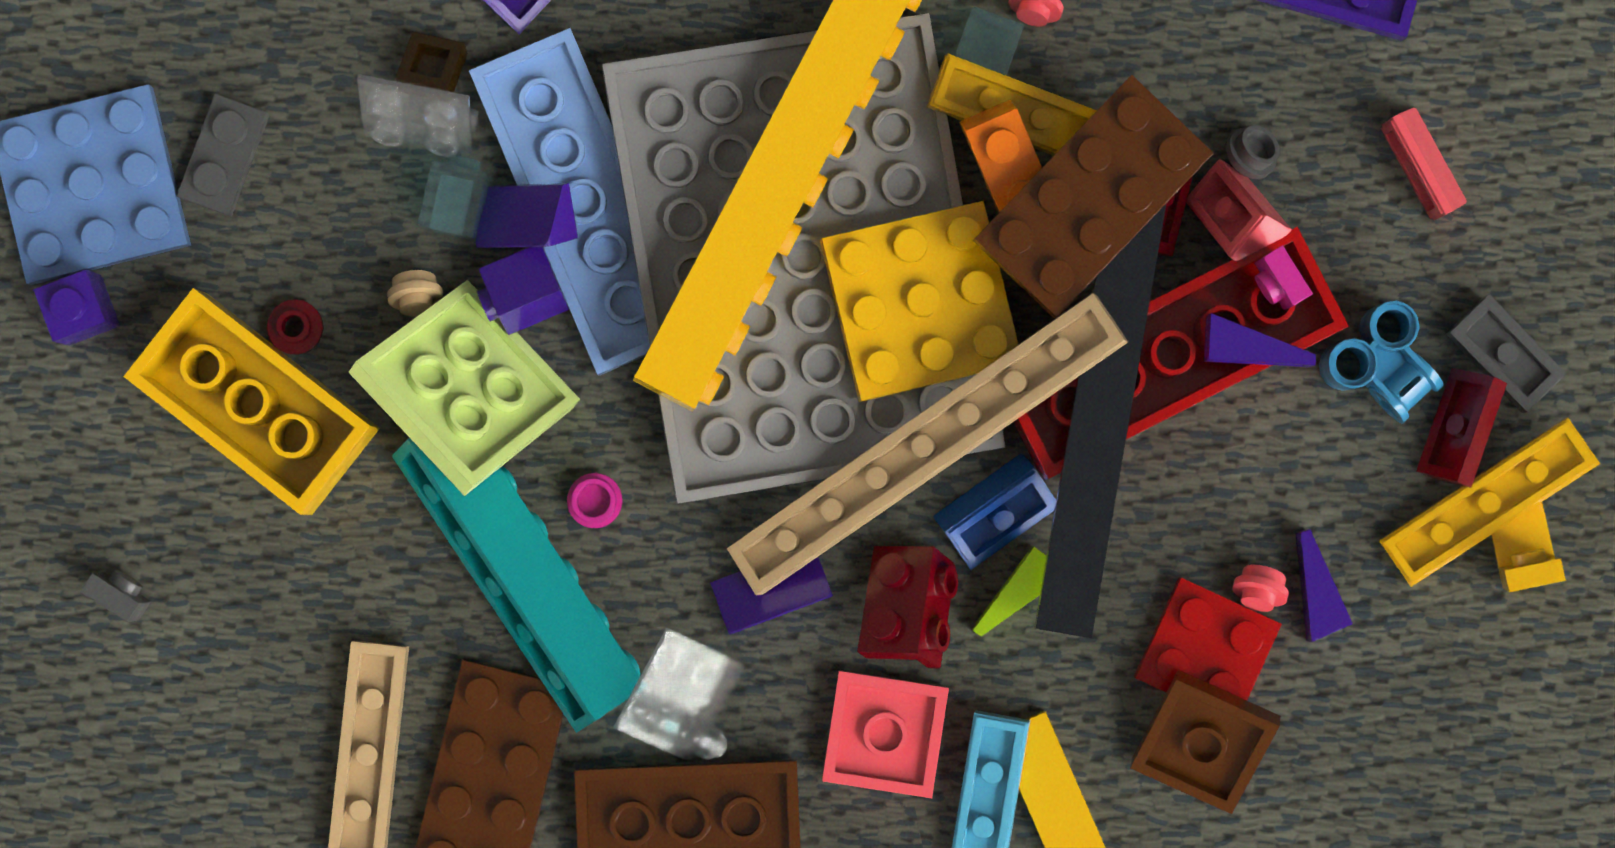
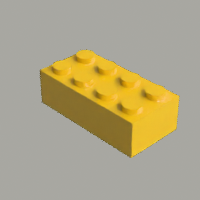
[123,288,380,515]

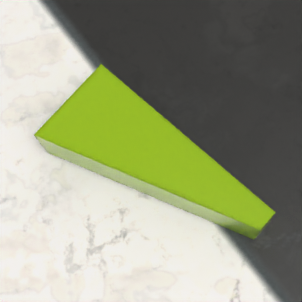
[971,546,1046,637]

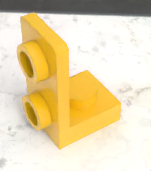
[1491,502,1566,592]

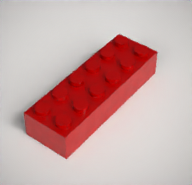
[1013,226,1349,480]

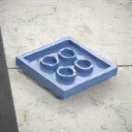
[0,84,191,285]

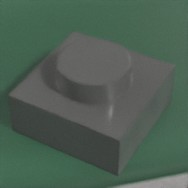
[80,569,151,622]

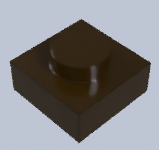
[395,31,468,100]

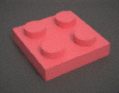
[822,670,949,798]

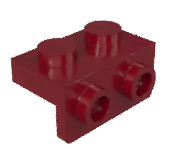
[857,546,958,669]

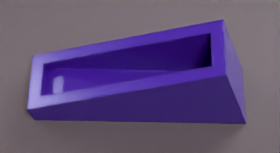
[1204,313,1316,367]
[1295,529,1353,642]

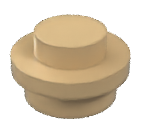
[387,270,443,317]

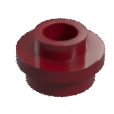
[267,299,324,355]

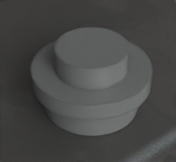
[1226,125,1280,179]

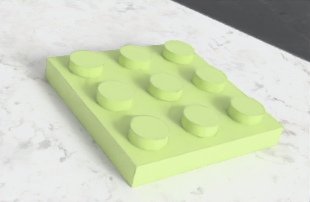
[349,280,580,496]

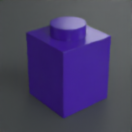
[477,247,570,335]
[33,269,120,346]

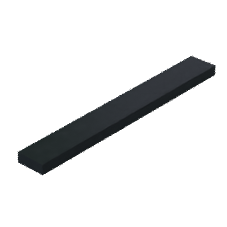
[1034,203,1167,639]

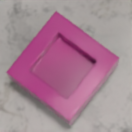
[1255,245,1313,310]

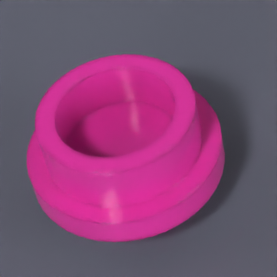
[567,473,623,528]

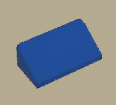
[933,453,1056,570]

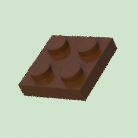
[1130,670,1281,814]

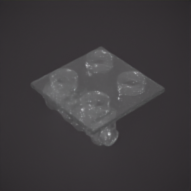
[357,74,480,157]
[614,627,745,763]

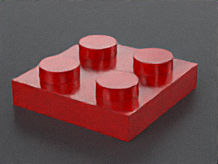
[1134,577,1282,700]

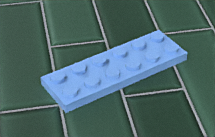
[469,28,650,376]

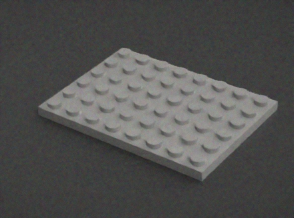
[602,13,1005,504]

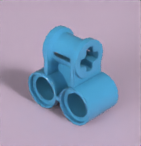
[1319,301,1444,424]

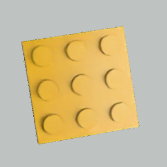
[820,201,1018,402]

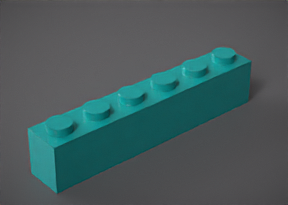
[392,438,646,733]

